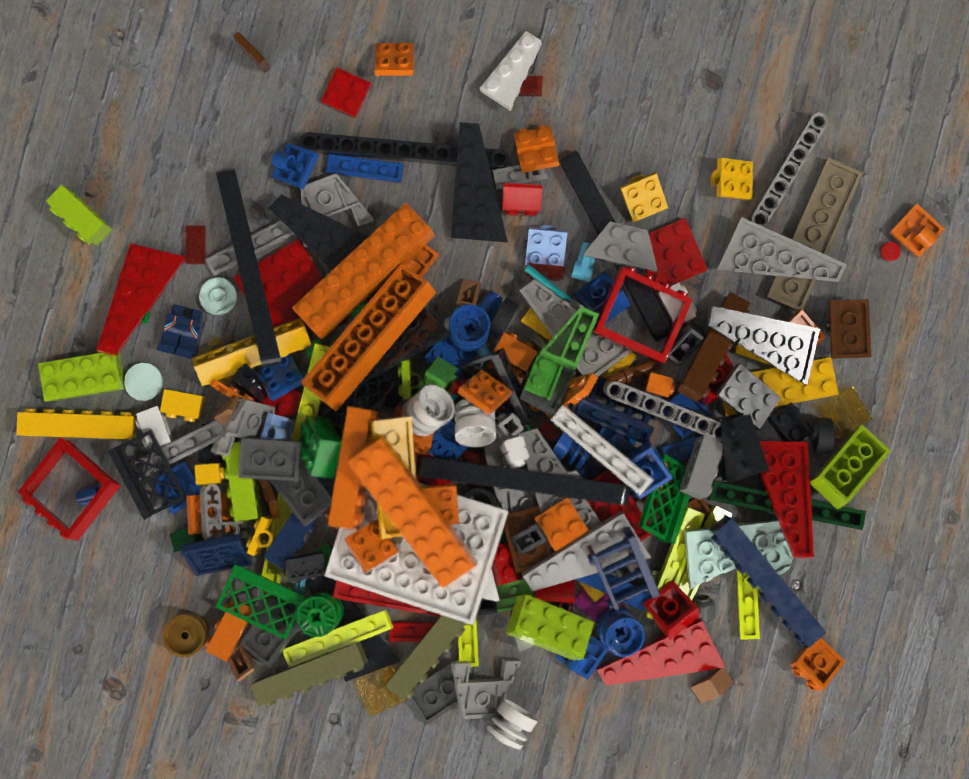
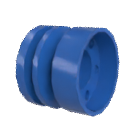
[449,304,490,352]
[552,431,592,471]
[596,607,645,657]

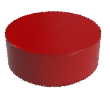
[880,242,901,262]

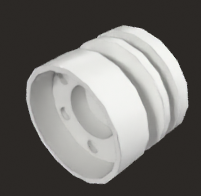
[402,385,455,437]
[454,399,496,447]
[486,699,538,750]

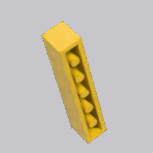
[192,318,311,386]
[16,409,137,439]

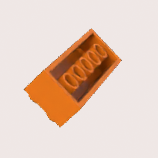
[328,407,381,529]

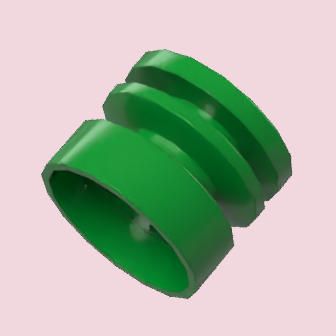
[297,591,344,637]

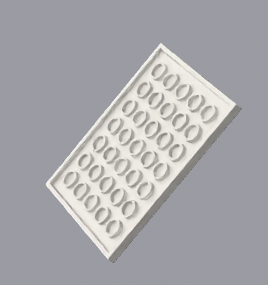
[325,483,509,625]

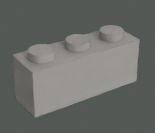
[679,435,724,500]

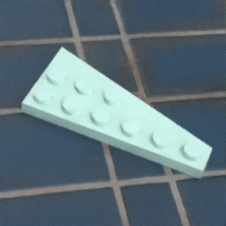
[684,519,787,589]

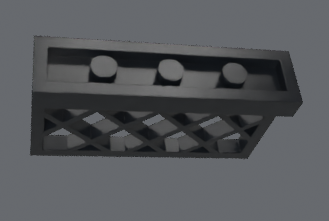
[460,348,534,428]
[317,373,399,439]
[108,429,187,520]

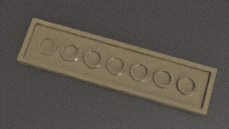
[766,157,863,311]

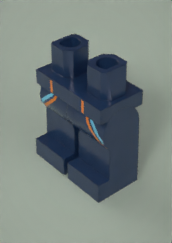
[156,304,204,359]

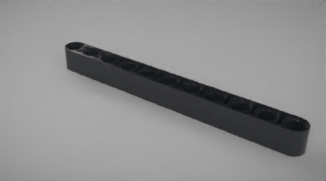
[300,132,508,170]
[559,150,672,342]
[216,168,282,368]
[415,456,630,506]

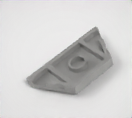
[584,222,657,272]

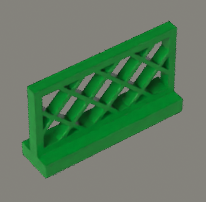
[638,454,690,544]
[215,564,307,640]

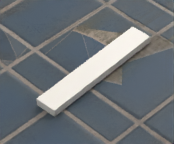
[551,405,653,495]

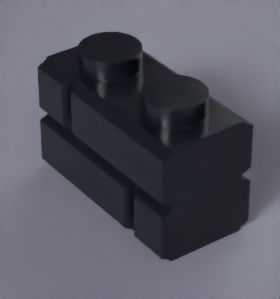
[668,320,706,366]

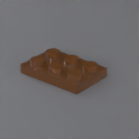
[828,299,872,359]
[504,506,552,573]

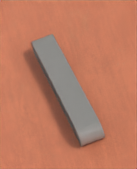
[749,112,828,227]
[603,380,723,441]

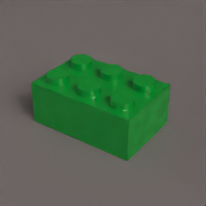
[297,415,342,478]

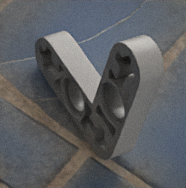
[200,484,256,539]

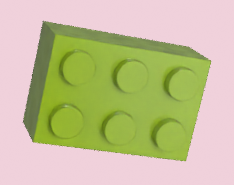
[46,184,113,246]

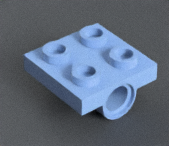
[525,225,567,269]
[260,413,296,441]

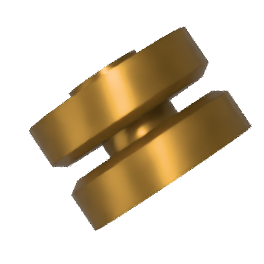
[163,612,210,657]

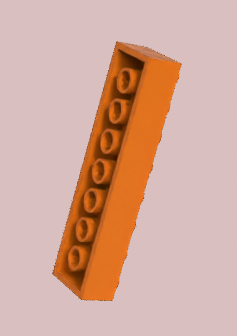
[292,202,435,340]
[301,264,436,411]
[348,433,476,588]

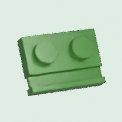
[524,354,563,400]
[496,579,534,612]

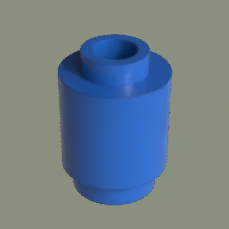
[477,290,503,318]
[76,483,102,507]

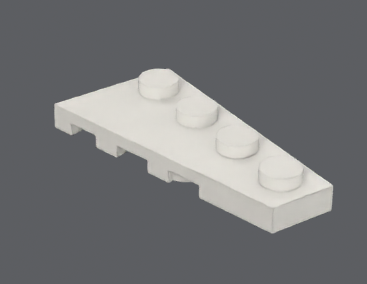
[480,31,542,111]

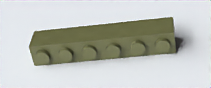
[385,614,478,701]
[250,641,368,707]

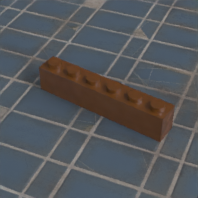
[677,292,750,402]

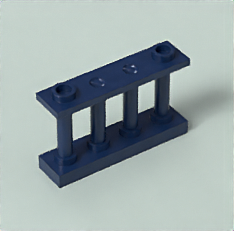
[575,376,656,444]
[586,526,660,616]

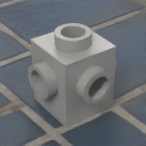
[495,413,524,441]

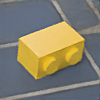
[160,389,205,422]
[195,463,226,485]

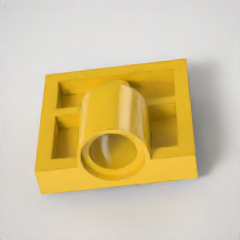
[711,158,753,201]
[619,172,668,222]
[246,515,275,556]

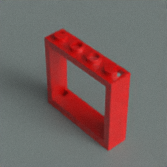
[592,266,693,363]
[18,437,121,541]

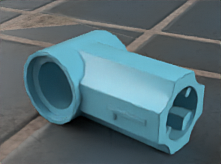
[571,242,595,283]

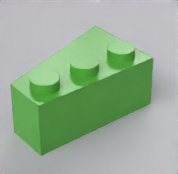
[539,306,599,370]
[414,357,458,395]

